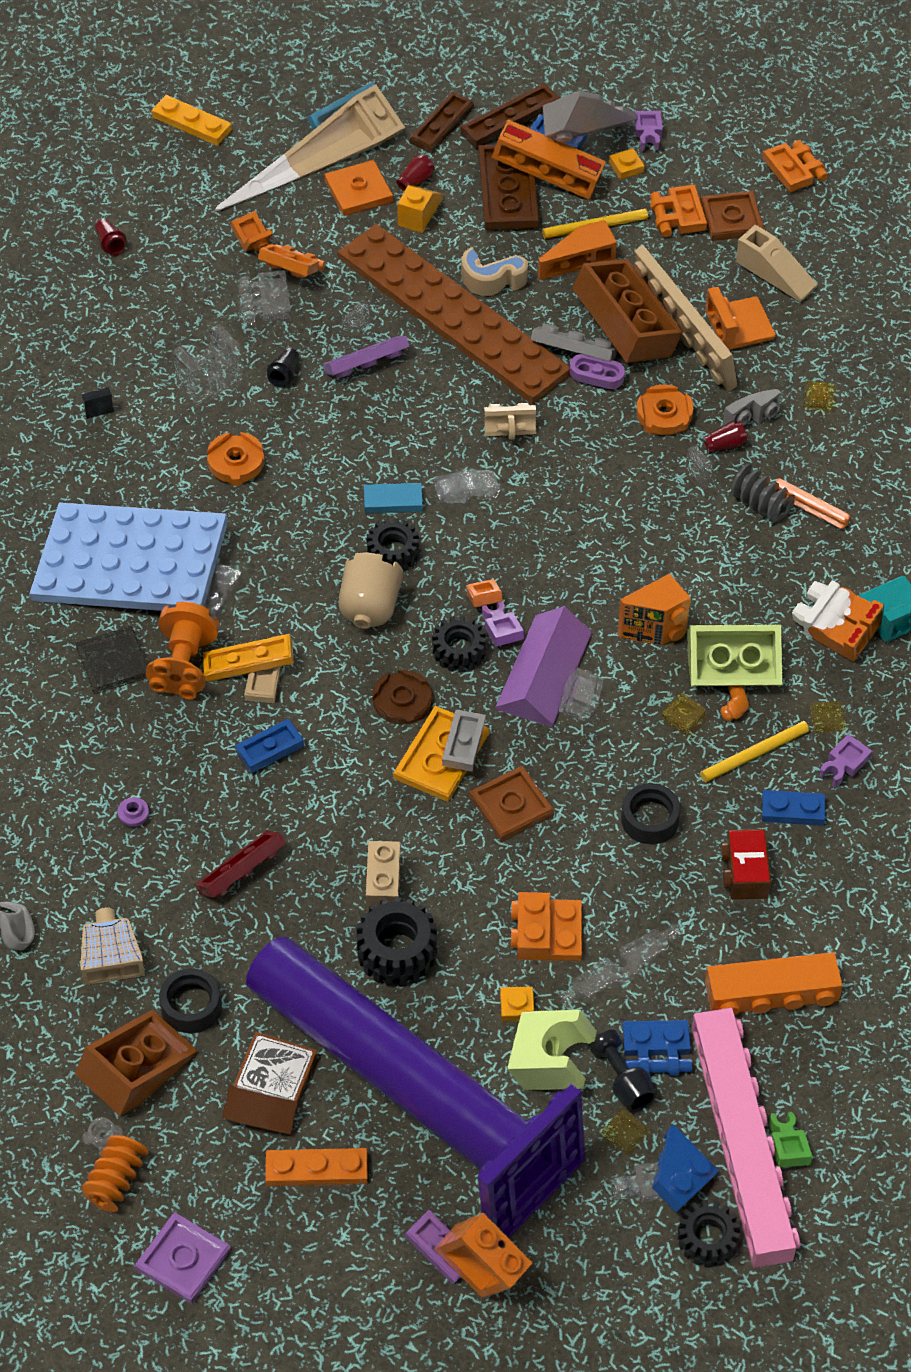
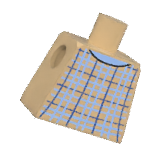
[80,908,145,985]

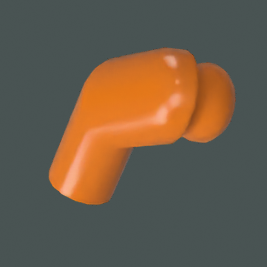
[720,686,749,722]

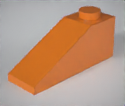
[538,220,617,280]

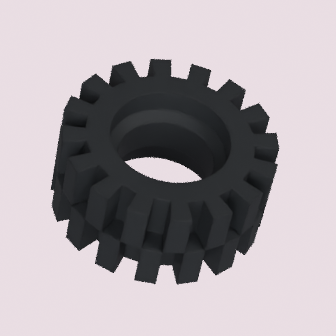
[367,518,419,571]
[432,615,486,672]
[677,1200,741,1268]

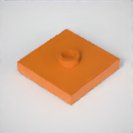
[324,160,393,216]

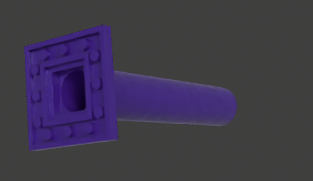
[246,936,585,1247]

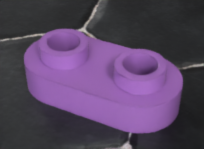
[570,354,625,389]

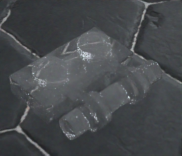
[238,271,291,324]

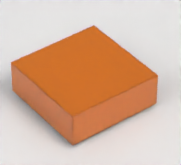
[466,579,503,607]

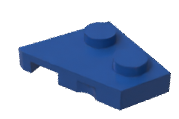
[652,1124,719,1212]

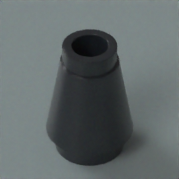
[267,348,299,387]

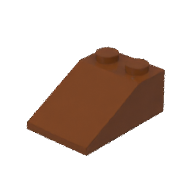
[75,1010,197,1116]

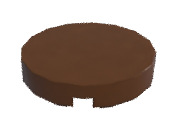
[372,670,432,725]

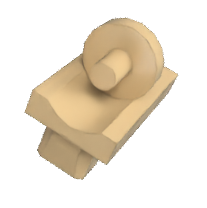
[484,403,536,440]

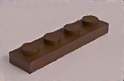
[461,83,560,148]

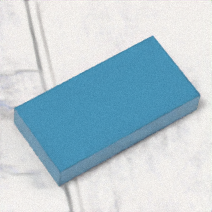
[364,483,423,514]

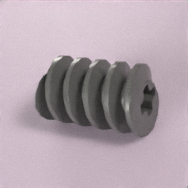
[731,463,795,523]

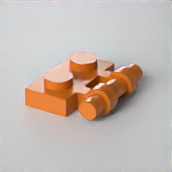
[763,140,829,192]
[650,185,707,237]
[258,244,326,278]

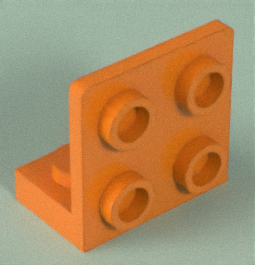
[705,287,776,350]

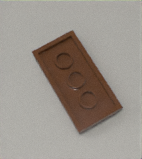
[478,145,539,230]

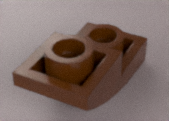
[221,1085,298,1134]

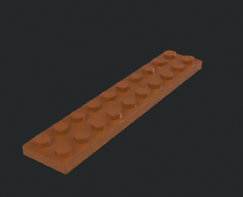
[337,224,570,404]

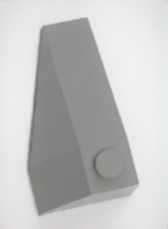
[543,90,638,142]

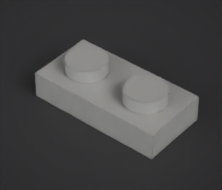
[442,709,486,772]

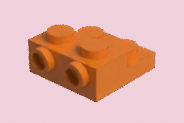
[511,892,582,961]

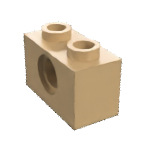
[366,841,400,913]

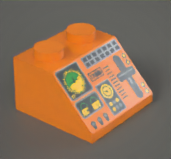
[617,574,691,646]

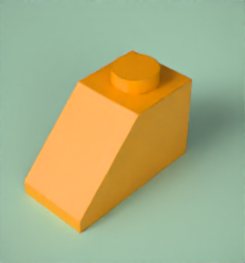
[397,185,443,233]

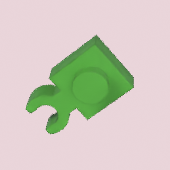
[769,1112,812,1168]

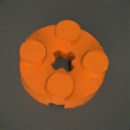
[636,384,693,435]
[207,432,265,486]

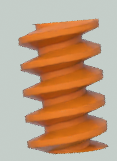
[81,1135,149,1212]

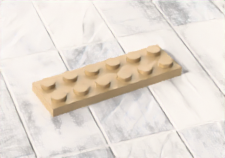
[634,245,737,391]

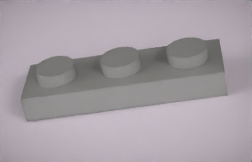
[531,324,618,361]

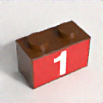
[720,829,771,900]

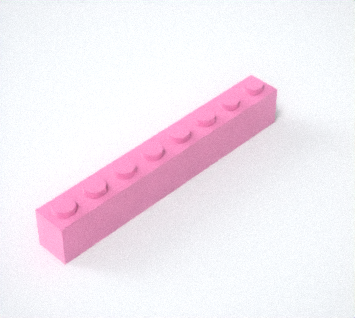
[692,1008,800,1268]

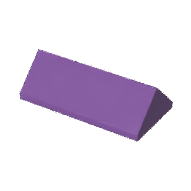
[495,606,592,727]

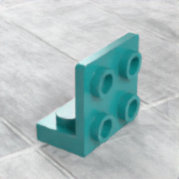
[857,576,911,643]

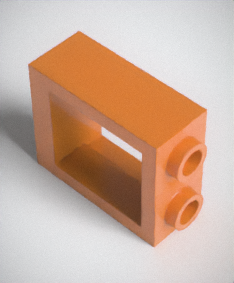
[434,1213,532,1298]

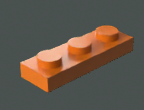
[266,1148,367,1186]

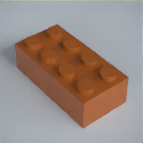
[572,259,683,363]

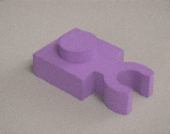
[634,111,662,150]
[482,601,524,647]
[819,734,872,787]

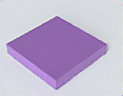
[134,1212,231,1304]

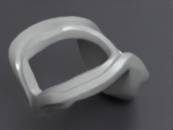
[0,902,35,951]

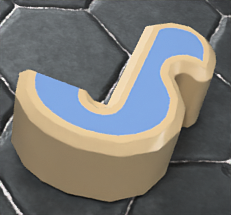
[461,247,528,296]

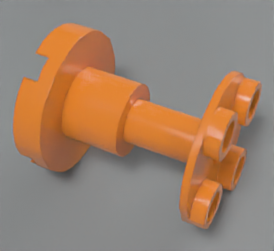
[146,601,220,700]

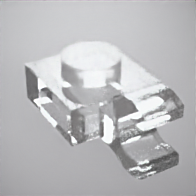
[611,1162,662,1202]

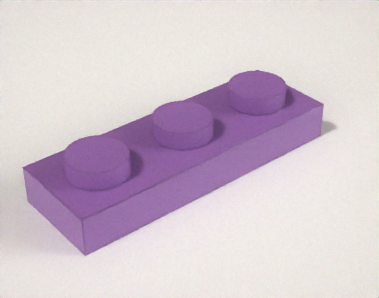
[323,336,409,378]

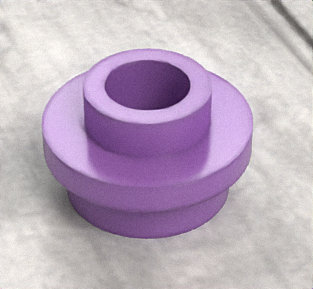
[117,797,149,827]

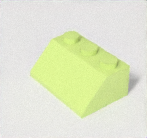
[687,625,782,686]

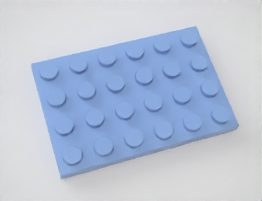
[29,503,228,611]

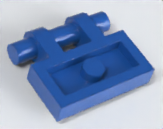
[622,1020,692,1076]

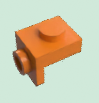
[230,211,273,253]

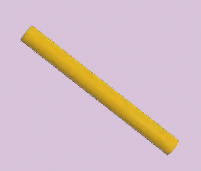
[542,209,648,239]
[700,721,809,783]

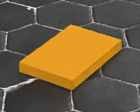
[393,706,490,802]

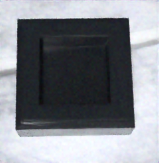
[81,387,114,419]

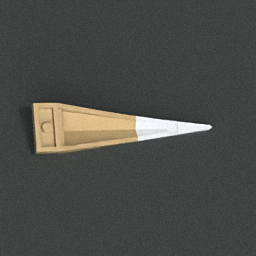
[215,84,405,211]

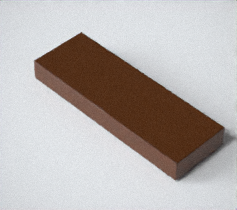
[409,91,474,153]

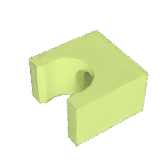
[507,1010,597,1090]

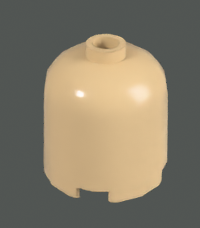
[339,552,403,629]

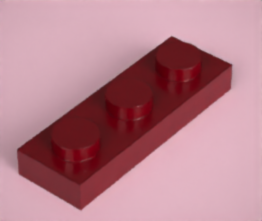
[194,830,286,898]

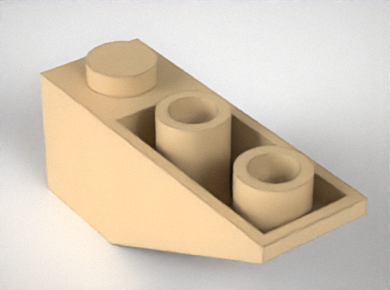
[736,225,817,302]

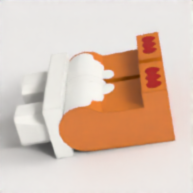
[792,580,884,662]

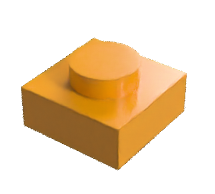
[609,148,645,180]
[500,987,534,1022]

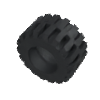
[356,898,437,987]

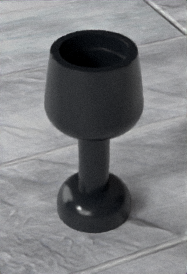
[589,1029,657,1112]

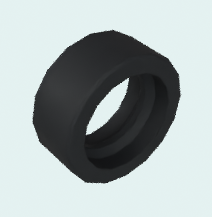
[621,783,681,845]
[159,968,222,1034]

